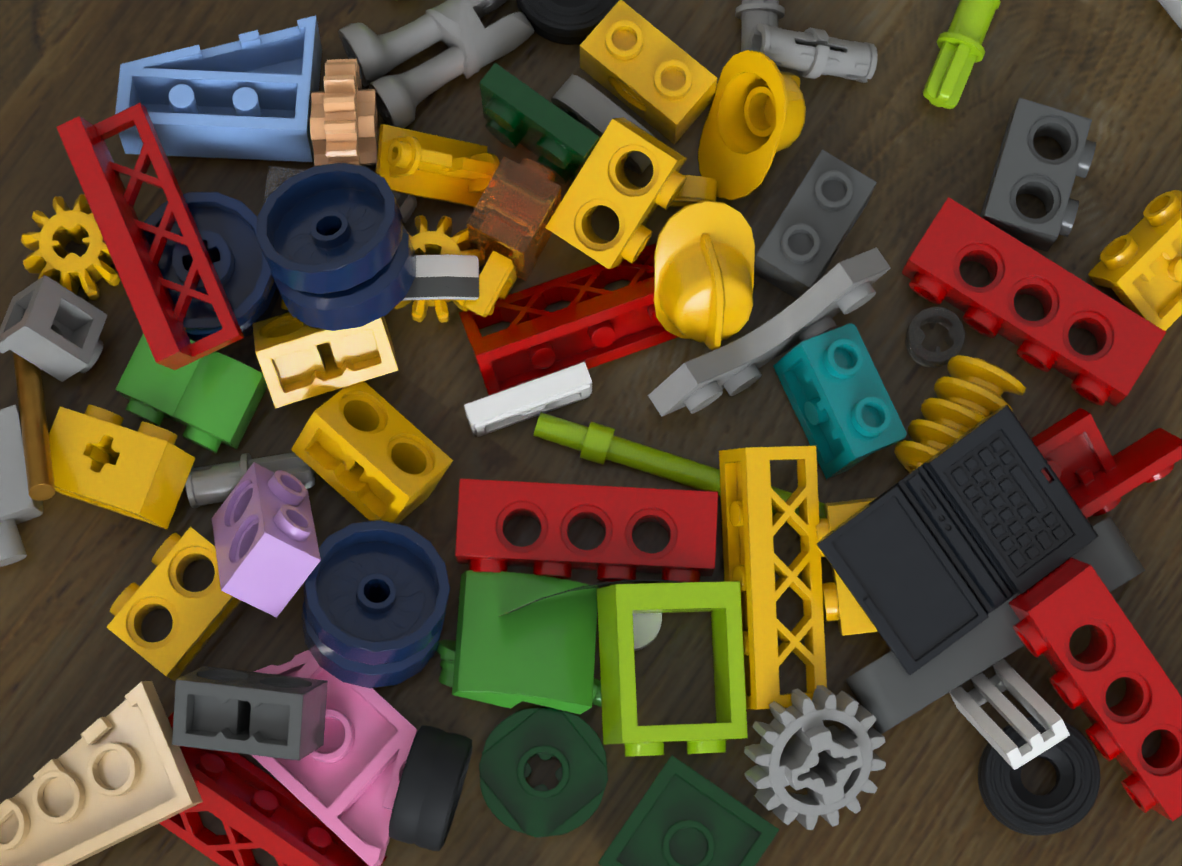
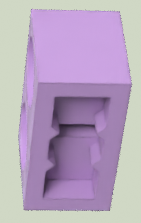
[211,462,321,618]

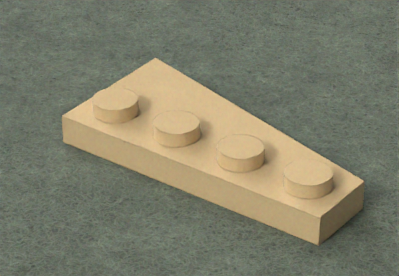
[0,681,203,866]

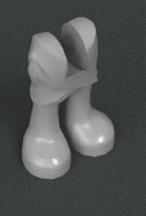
[338,0,534,128]

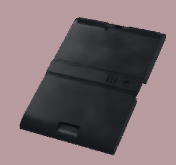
[817,405,1098,675]

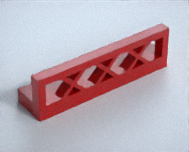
[56,103,244,370]
[459,243,678,396]
[159,712,387,866]

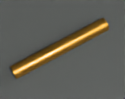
[13,352,55,501]

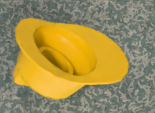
[698,50,806,201]
[653,200,755,350]

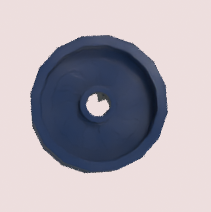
[256,163,416,331]
[144,192,280,342]
[302,520,450,688]

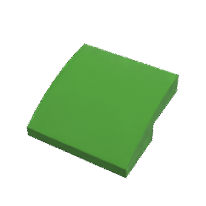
[452,570,599,714]

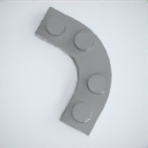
[648,247,891,417]

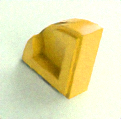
[463,251,517,318]

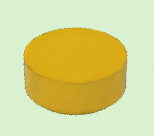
[670,175,717,207]

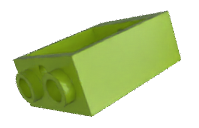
[597,581,748,757]

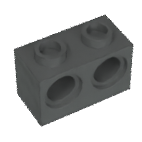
[980,98,1096,252]
[754,149,877,299]
[172,666,328,760]

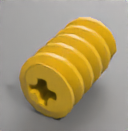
[894,355,1026,473]

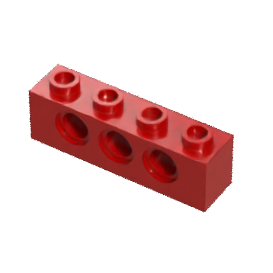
[901,197,1167,407]
[455,478,718,582]
[1008,557,1182,822]

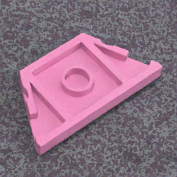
[252,650,418,866]

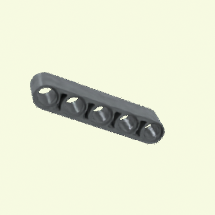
[845,516,1145,734]

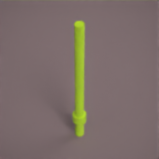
[533,412,826,519]

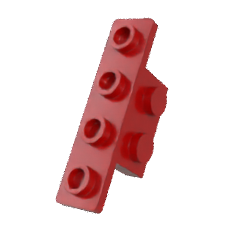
[1031,408,1182,518]

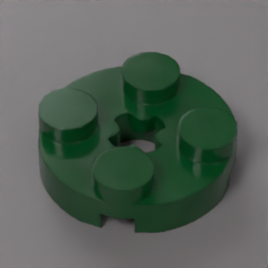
[479,708,608,838]

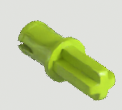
[923,0,1001,109]

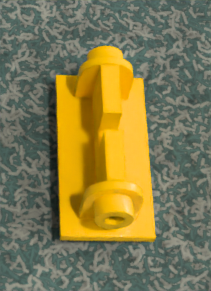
[376,124,507,208]

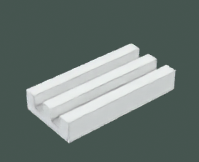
[464,362,592,437]
[949,659,1070,770]

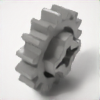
[744,685,886,830]

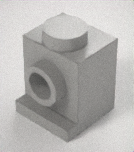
[0,275,108,382]

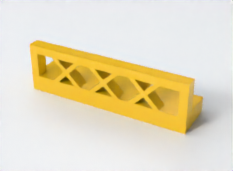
[719,446,827,710]

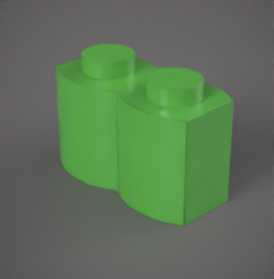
[115,333,267,453]

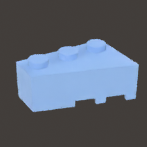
[115,15,322,162]

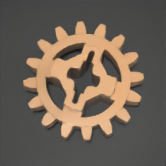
[310,58,380,167]

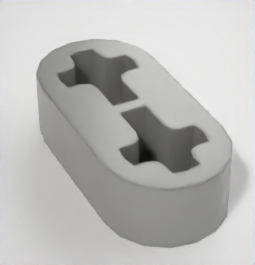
[551,74,654,174]

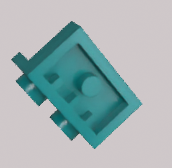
[773,323,907,480]

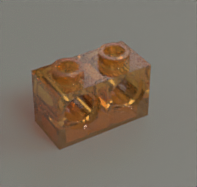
[467,157,561,281]

